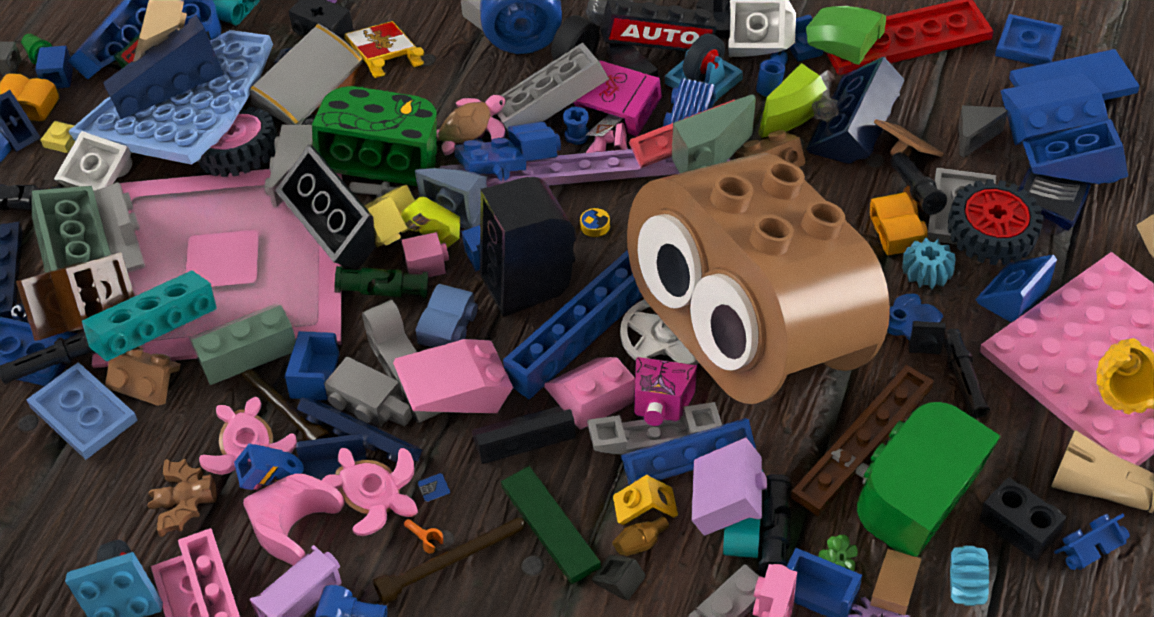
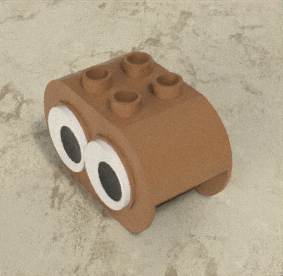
[627,153,890,404]

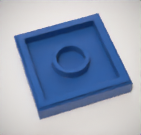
[995,14,1063,65]

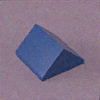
[975,255,1057,323]

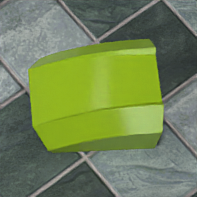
[758,63,827,138]

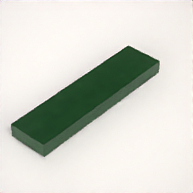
[501,466,601,585]

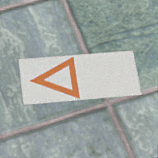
[586,114,623,136]

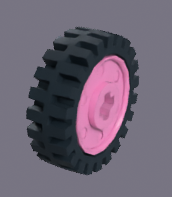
[198,107,278,177]

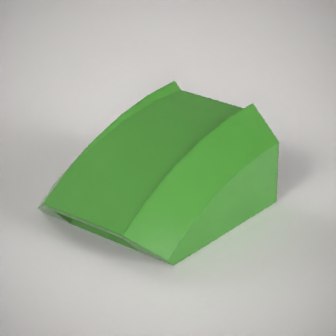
[806,6,886,65]

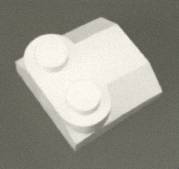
[54,131,132,191]

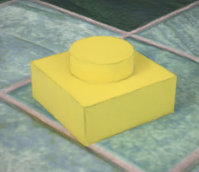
[40,121,75,153]

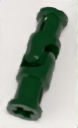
[334,266,428,299]

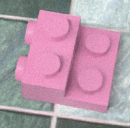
[753,564,797,617]

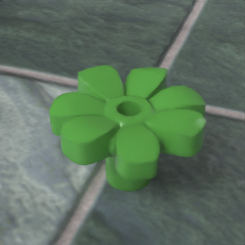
[819,535,858,571]

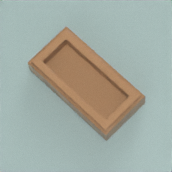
[870,549,922,615]

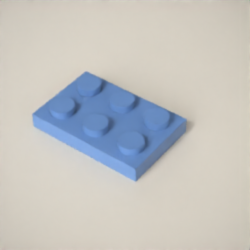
[26,362,138,460]

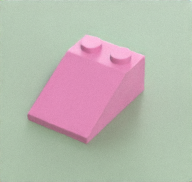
[393,339,513,414]

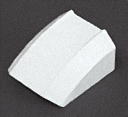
[728,0,796,57]

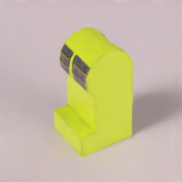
[401,197,460,248]

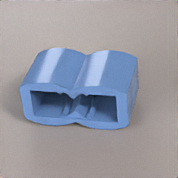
[416,284,478,348]

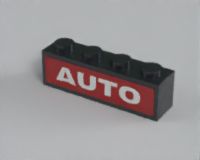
[600,0,718,52]

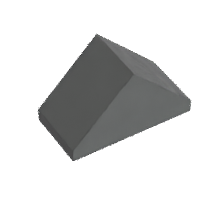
[958,105,1008,158]

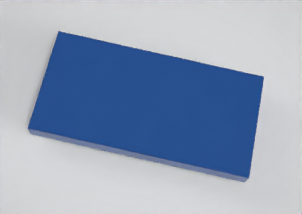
[1009,49,1140,100]

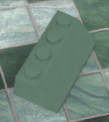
[32,186,111,272]

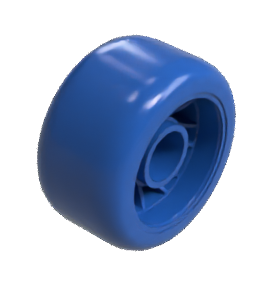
[480,0,562,54]

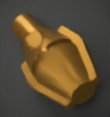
[612,516,669,556]

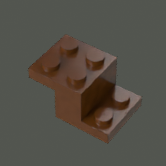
[16,252,135,341]

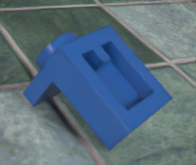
[789,15,823,62]

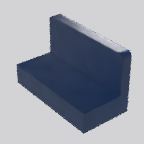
[296,434,367,480]

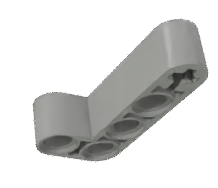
[362,300,442,423]

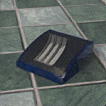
[1018,166,1091,231]

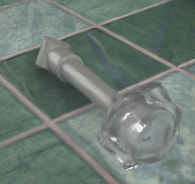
[812,70,839,122]

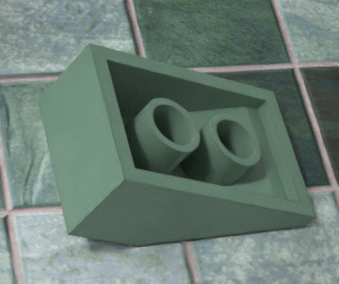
[672,94,756,173]

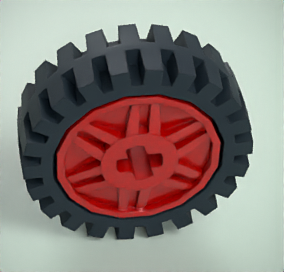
[947,179,1043,265]

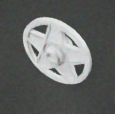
[620,299,699,365]

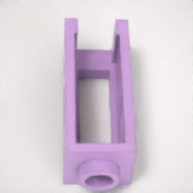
[250,545,342,617]

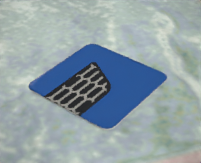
[418,473,450,502]

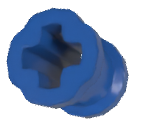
[563,107,589,145]

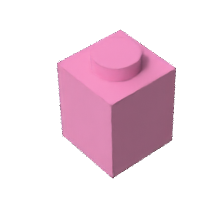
[401,232,449,277]

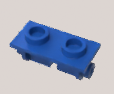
[1054,513,1130,570]

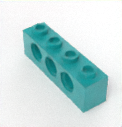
[82,270,217,361]

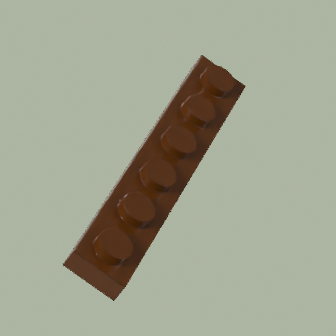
[791,364,934,516]

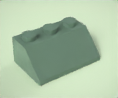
[189,303,296,385]

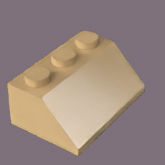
[133,0,187,62]

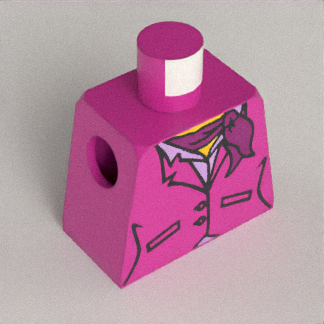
[634,357,697,426]

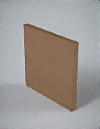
[873,119,944,157]

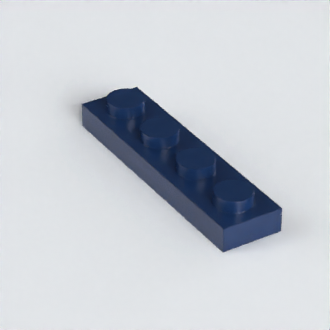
[0,222,23,319]
[297,397,423,463]

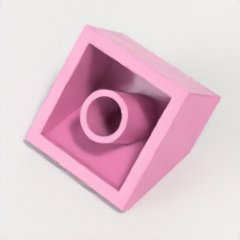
[545,357,635,430]

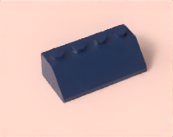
[806,57,905,164]

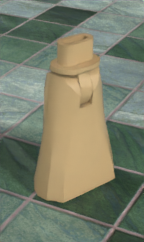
[1052,430,1154,513]

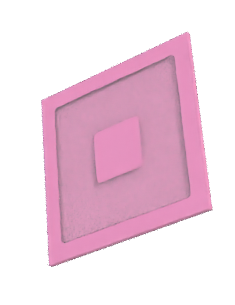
[92,169,342,368]

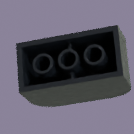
[480,177,577,317]

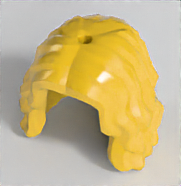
[1096,338,1154,415]

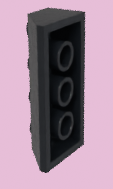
[275,145,375,270]

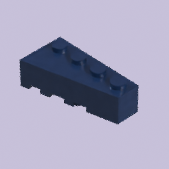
[103,15,224,119]

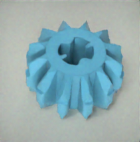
[902,237,956,290]
[950,546,989,606]

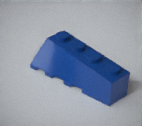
[67,0,149,80]

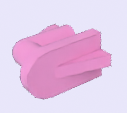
[586,123,628,153]

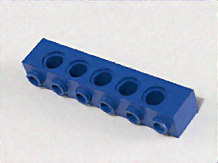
[503,250,643,399]

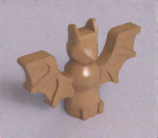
[147,459,217,537]

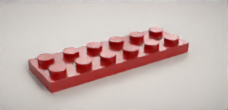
[825,0,994,75]

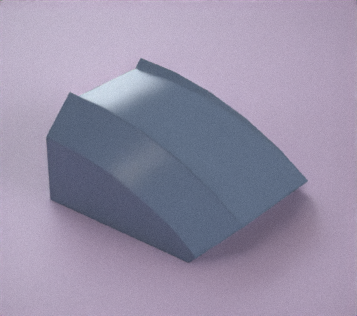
[415,168,487,230]

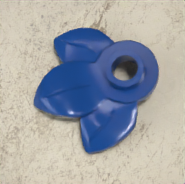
[887,294,943,341]

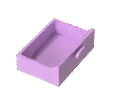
[692,438,767,536]

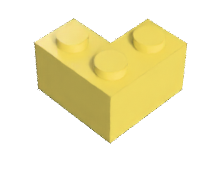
[364,185,415,247]

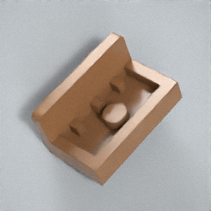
[734,130,805,167]
[105,346,180,406]

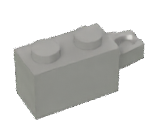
[324,357,412,427]

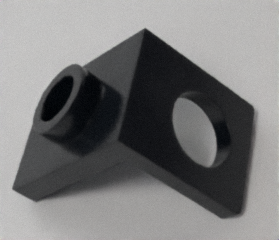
[908,321,946,354]

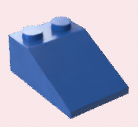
[1023,119,1128,184]

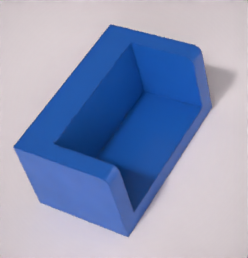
[285,331,340,400]
[786,548,862,617]

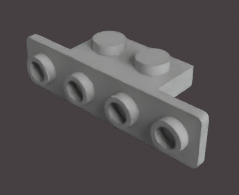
[94,182,145,272]

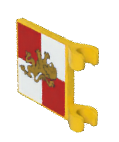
[344,21,424,78]

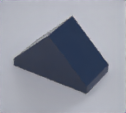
[0,90,41,152]

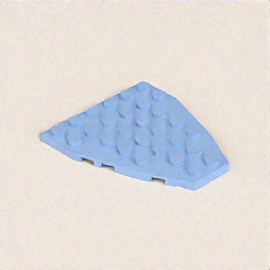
[68,30,273,165]

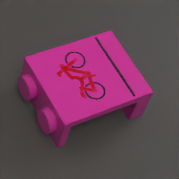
[573,60,662,136]

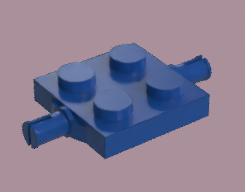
[454,138,526,181]

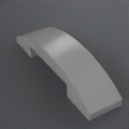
[587,402,722,454]

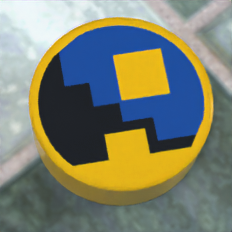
[580,208,610,237]

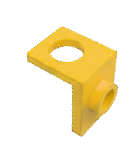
[613,474,678,525]

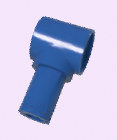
[756,51,788,97]
[315,585,387,617]

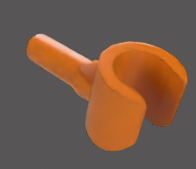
[404,519,443,554]

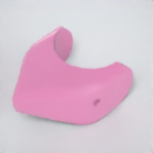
[243,474,345,566]

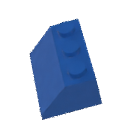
[1001,73,1109,146]

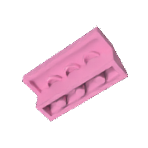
[151,528,240,617]

